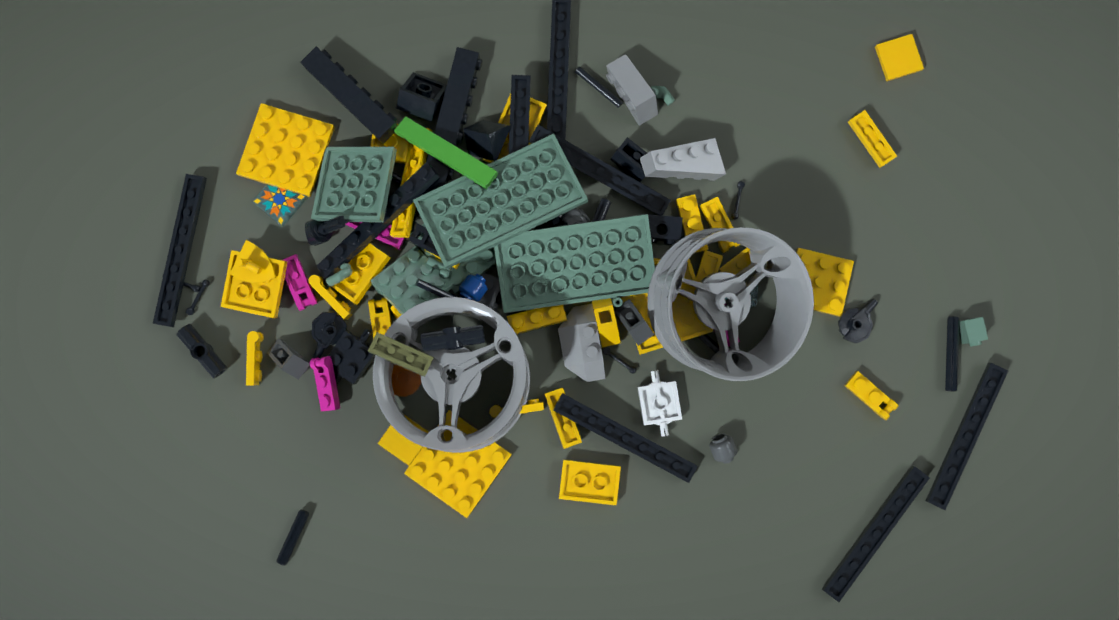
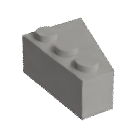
[606,54,658,126]

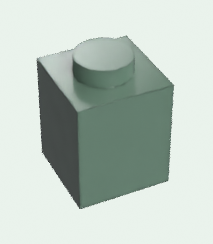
[959,317,988,347]

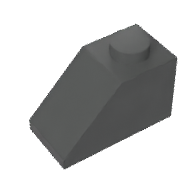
[614,299,654,346]
[267,338,310,380]

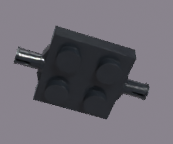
[328,328,375,385]

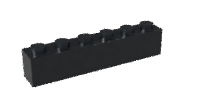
[300,46,398,144]

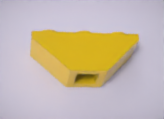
[592,298,621,347]

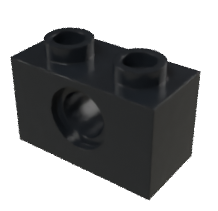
[610,137,647,182]
[648,214,683,245]

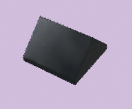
[463,120,511,161]

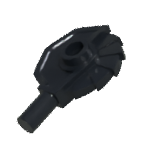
[838,299,878,344]
[311,312,347,358]

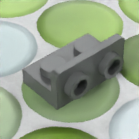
[479,273,501,312]

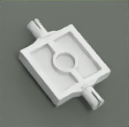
[637,370,682,436]

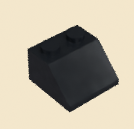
[396,72,447,122]

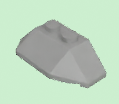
[558,304,606,382]

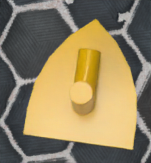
[230,240,276,283]

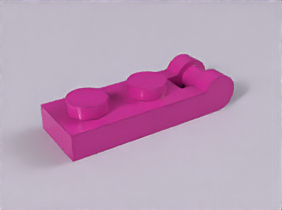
[283,254,318,311]
[310,356,341,411]

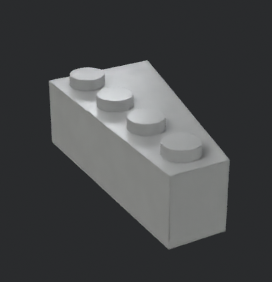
[640,138,726,181]

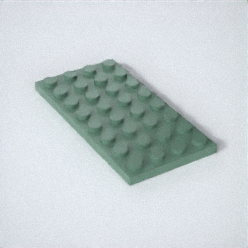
[413,134,588,269]
[494,214,655,313]

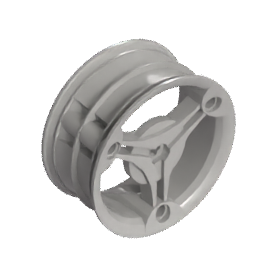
[647,227,814,381]
[373,297,530,453]

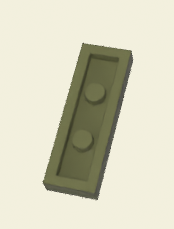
[368,332,434,377]

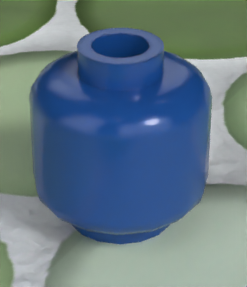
[459,274,488,302]

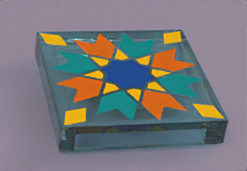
[252,184,307,226]

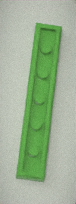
[394,116,498,189]

